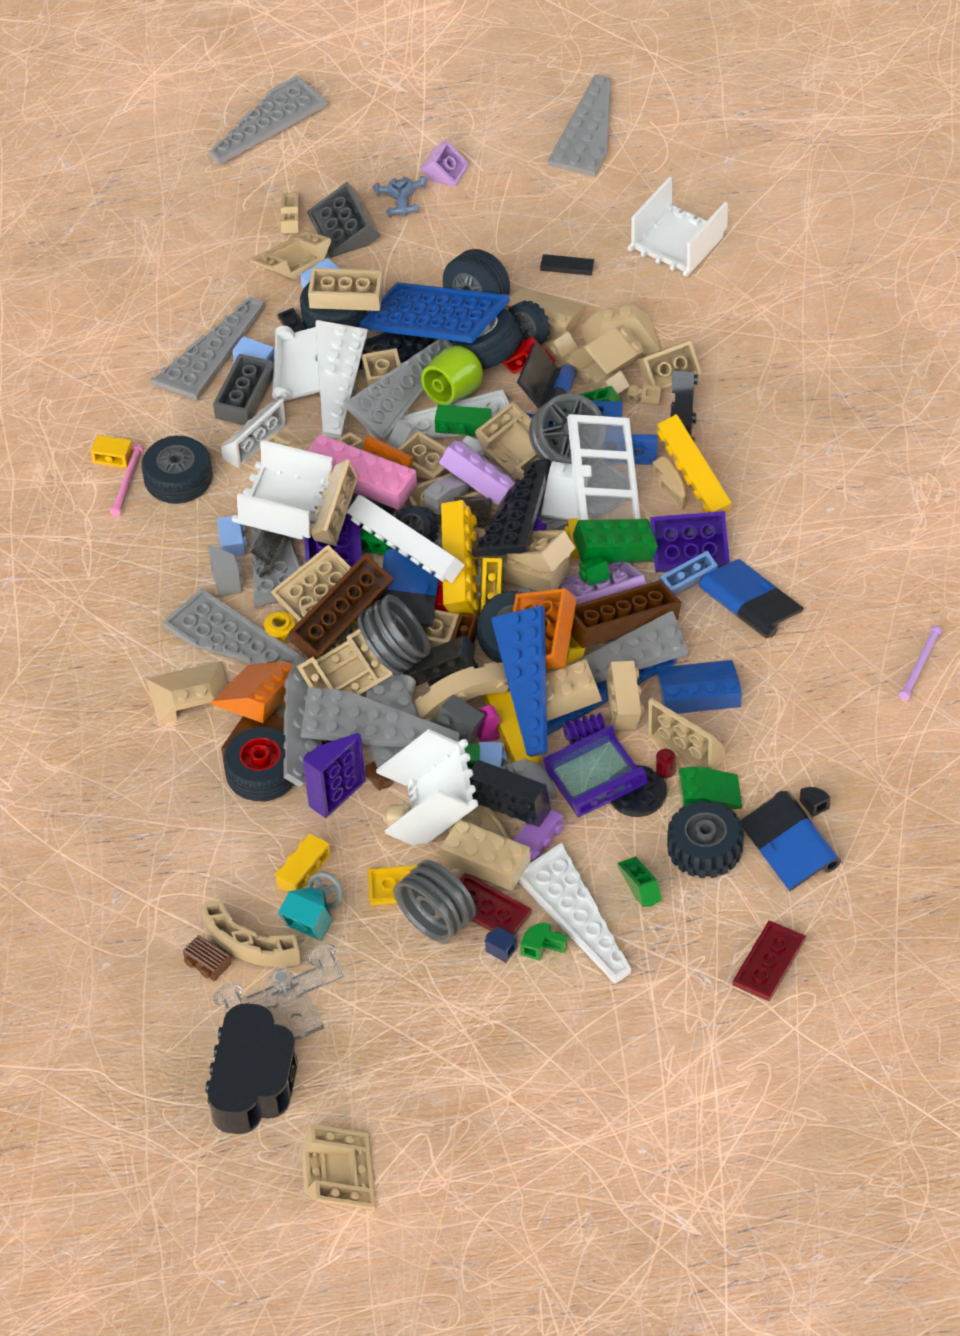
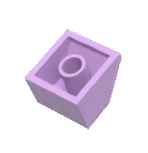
[420,140,469,187]

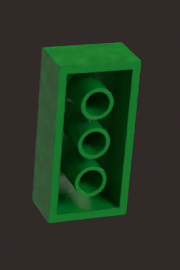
[573,519,658,562]

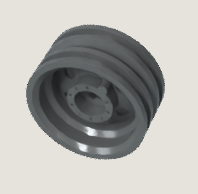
[529,393,605,464]
[358,594,431,675]
[394,860,476,943]

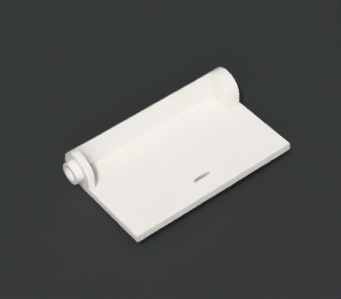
[272,326,320,402]

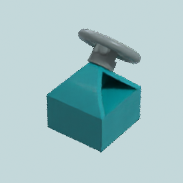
[278,871,343,941]

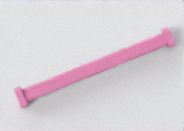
[110,444,143,516]

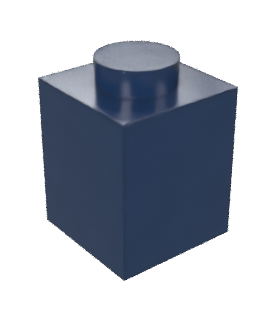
[484,926,517,963]

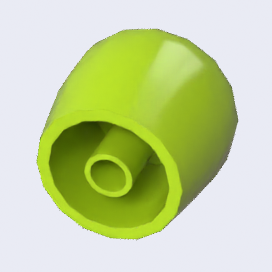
[421,346,483,405]

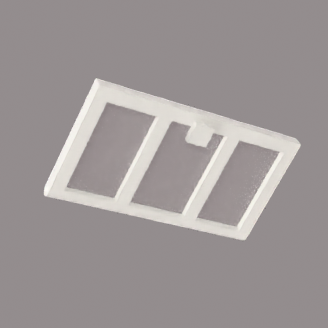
[567,414,641,520]

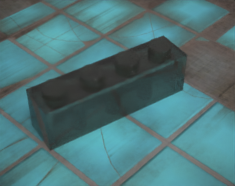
[403,636,476,686]

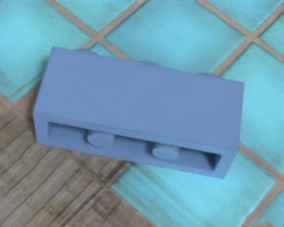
[659,551,718,595]

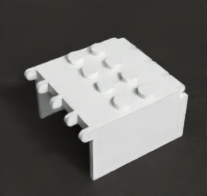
[628,177,728,277]
[231,440,333,540]
[376,729,478,846]

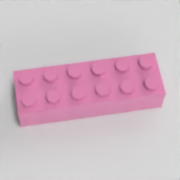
[307,434,417,510]

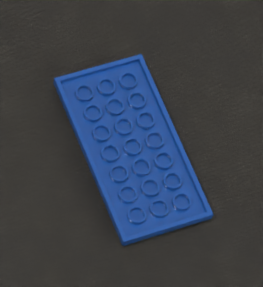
[359,282,510,343]

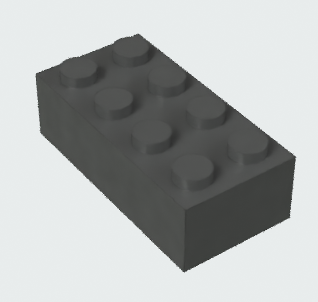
[213,354,273,425]

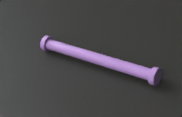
[899,626,942,700]

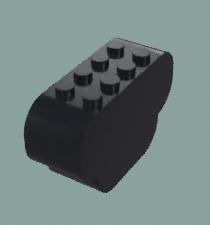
[205,1003,298,1134]

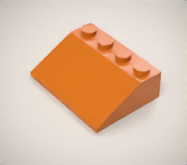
[513,588,577,669]
[211,661,293,723]

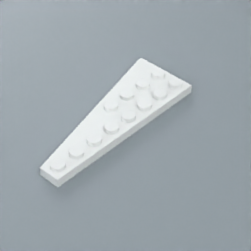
[315,320,368,439]
[366,389,509,442]
[518,843,631,984]

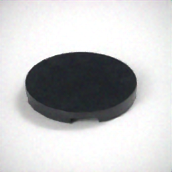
[610,765,667,817]

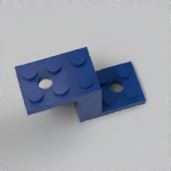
[592,401,658,465]

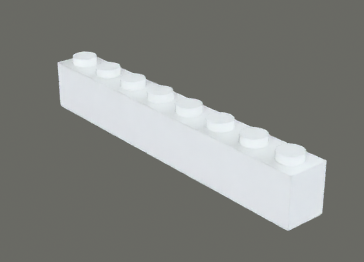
[347,494,465,583]

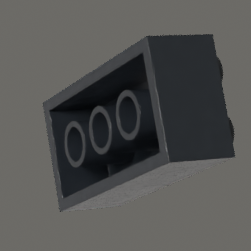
[469,760,551,827]

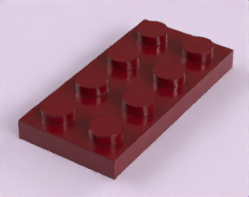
[459,873,532,935]
[732,920,806,1002]

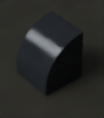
[800,787,830,817]

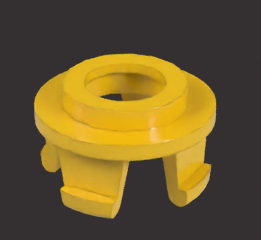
[264,612,295,644]

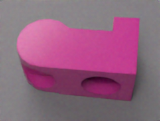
[477,705,500,742]

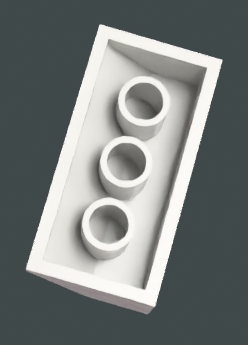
[221,399,286,468]

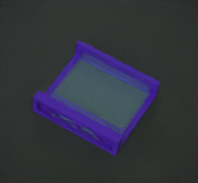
[543,725,648,818]

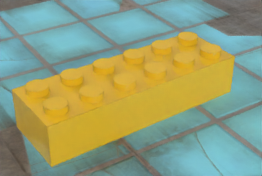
[441,500,479,616]

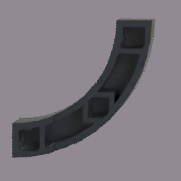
[670,368,698,443]

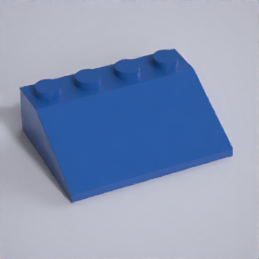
[657,660,741,714]

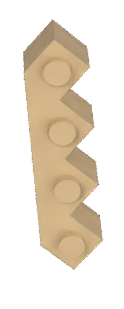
[545,331,630,394]

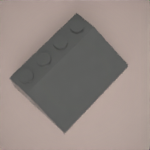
[307,182,381,257]

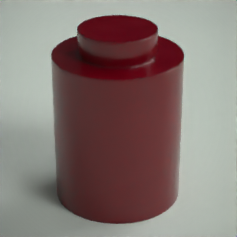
[656,749,676,778]

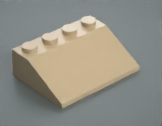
[504,287,587,339]
[311,460,358,546]
[271,545,351,623]
[648,698,725,770]

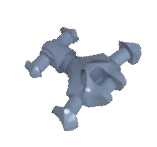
[373,176,428,218]

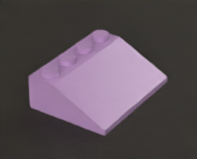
[439,440,518,506]
[558,562,646,604]

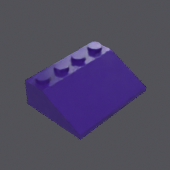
[649,511,730,573]
[304,514,362,567]
[303,733,366,818]

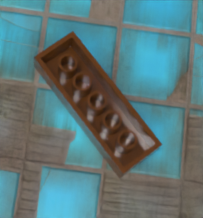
[287,553,394,660]
[571,580,682,648]

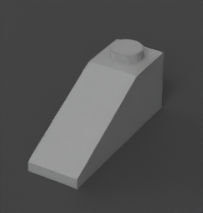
[423,474,471,515]

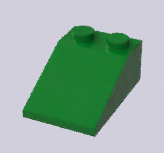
[679,766,742,810]

